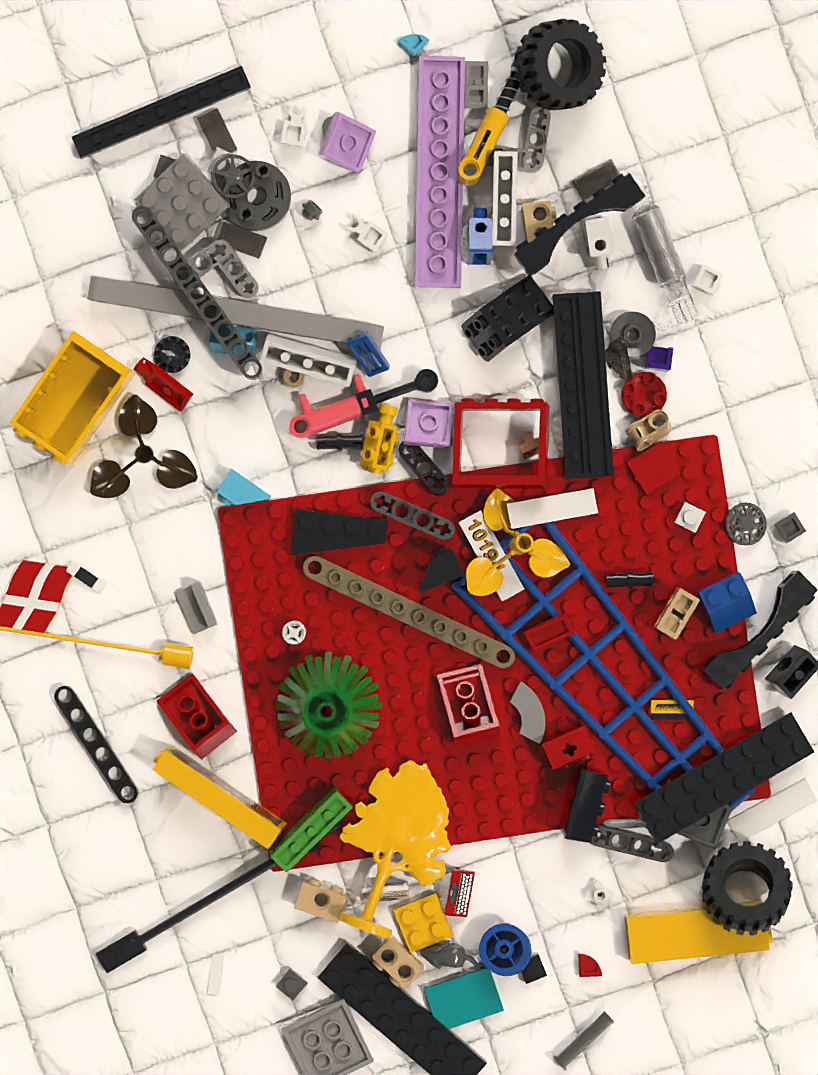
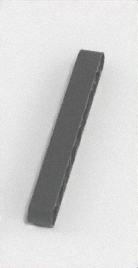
[132,206,263,380]

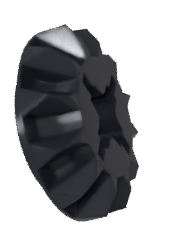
[154,336,191,373]

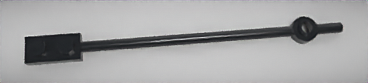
[95,821,341,974]

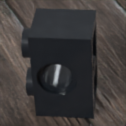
[764,645,818,700]

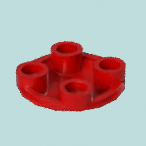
[621,372,667,417]

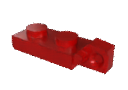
[133,357,194,412]

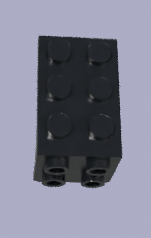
[461,276,553,362]

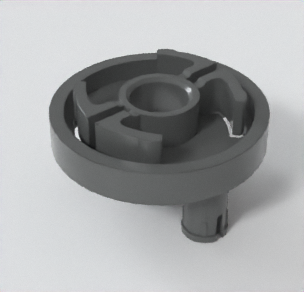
[222,161,291,231]

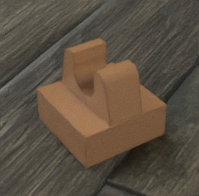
[519,431,539,460]

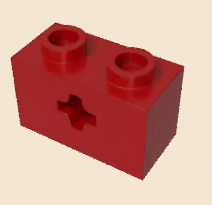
[541,724,596,771]

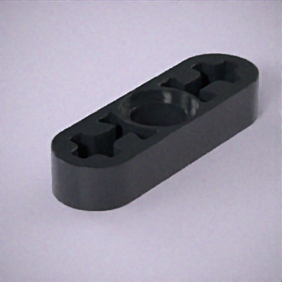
[398,440,449,496]

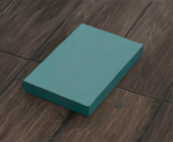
[424,967,504,1029]

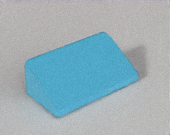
[209,325,258,356]

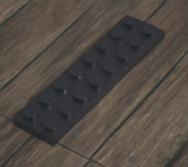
[633,712,815,845]
[317,941,487,1075]

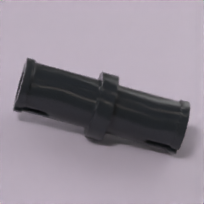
[316,433,363,451]
[606,570,653,589]

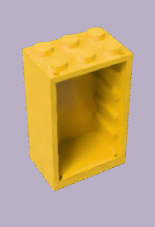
[9,331,136,465]

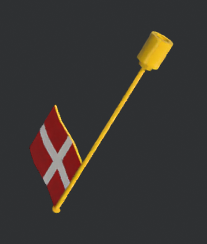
[0,560,194,669]

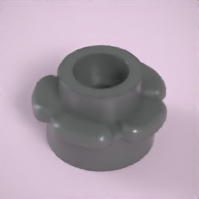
[302,200,323,221]

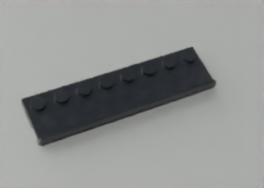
[552,291,614,480]

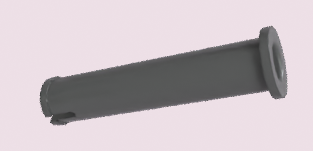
[553,1011,614,1071]

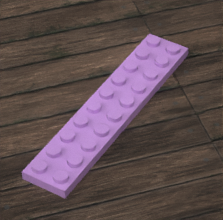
[415,56,465,288]

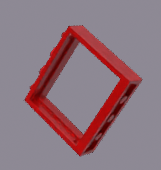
[452,398,550,489]

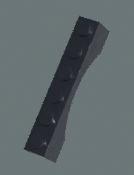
[514,173,646,278]
[698,570,818,690]

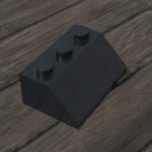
[563,767,611,843]

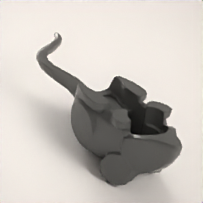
[420,943,506,969]

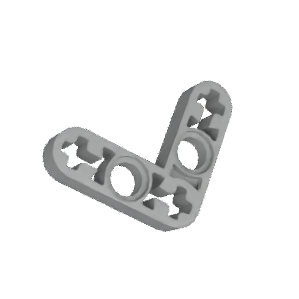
[477,106,551,173]
[173,239,259,298]

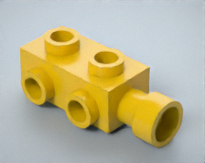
[360,404,399,475]

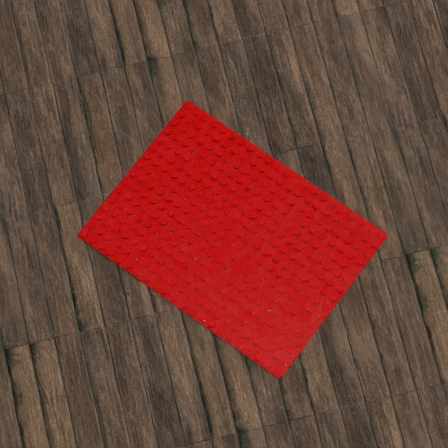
[218,434,771,872]

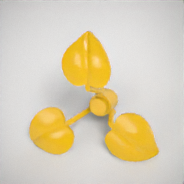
[465,488,570,596]

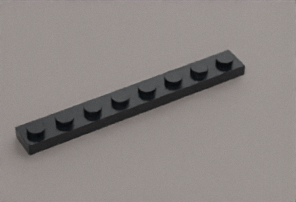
[72,66,251,160]

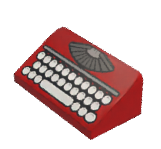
[444,868,475,917]

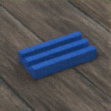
[347,331,390,377]

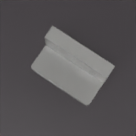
[176,582,219,634]

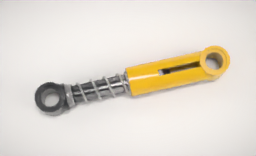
[458,53,521,186]

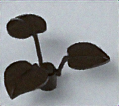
[90,394,198,498]

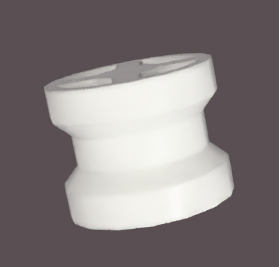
[282,621,306,644]

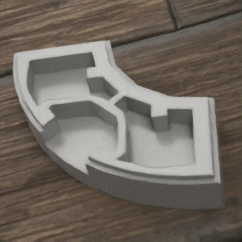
[509,681,545,744]

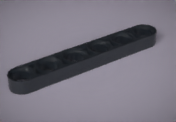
[54,685,139,803]

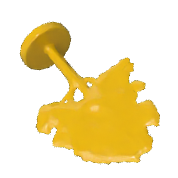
[338,760,451,939]

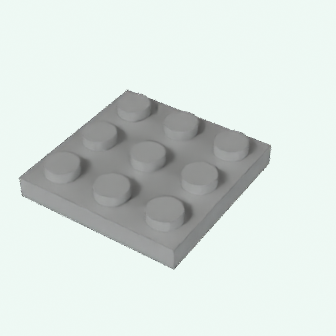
[134,153,231,252]
[282,999,374,1075]

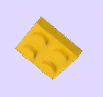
[393,892,453,953]

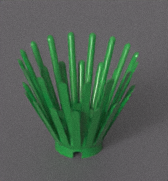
[275,652,382,759]

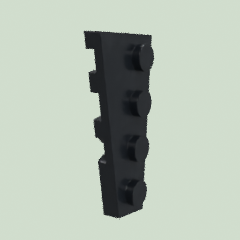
[290,509,388,555]

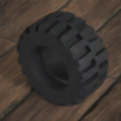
[514,18,606,111]
[701,841,793,936]

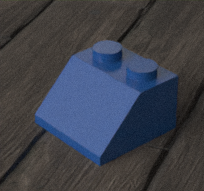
[695,572,757,633]

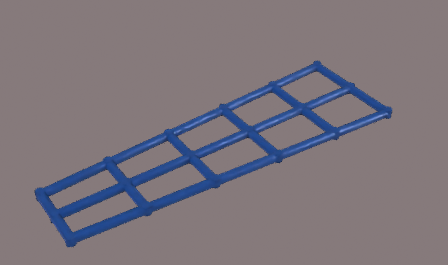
[452,522,755,812]

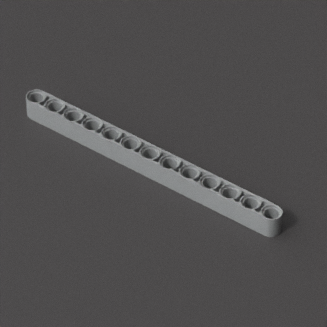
[87,276,384,349]

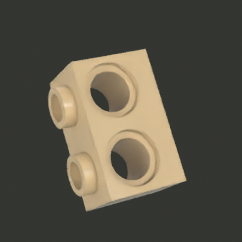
[522,200,559,243]
[653,587,700,640]
[372,935,424,989]

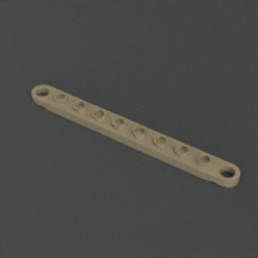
[303,556,515,668]

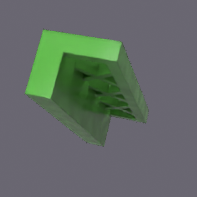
[269,785,353,873]

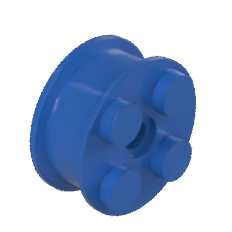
[479,923,532,976]

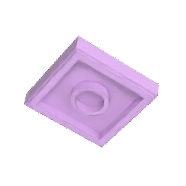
[318,112,377,174]
[403,398,454,449]

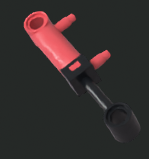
[289,369,438,439]

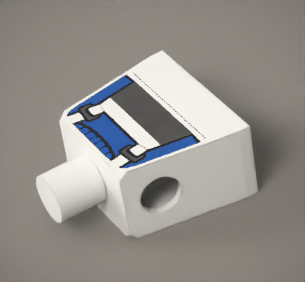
[581,215,613,270]

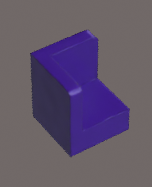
[645,346,674,372]

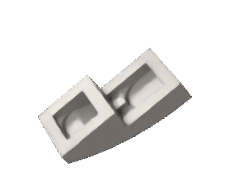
[464,61,488,109]

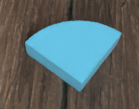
[397,34,430,58]

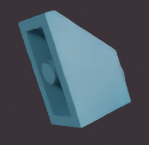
[217,469,271,506]

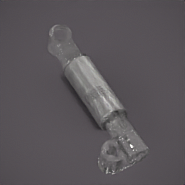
[624,169,700,332]

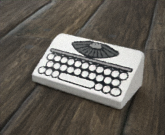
[362,882,409,902]

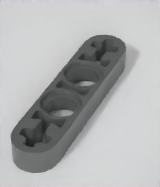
[370,491,455,540]
[590,824,674,862]

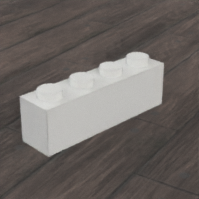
[492,151,518,246]
[260,333,357,387]

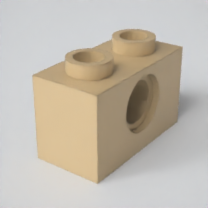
[294,877,347,923]

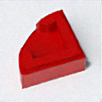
[578,953,602,977]

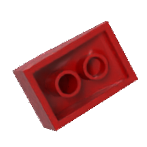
[437,664,500,748]
[156,673,238,760]

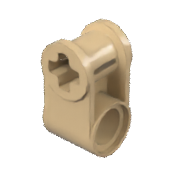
[625,410,671,451]

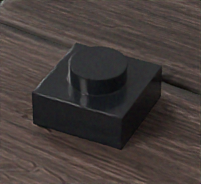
[521,953,547,984]

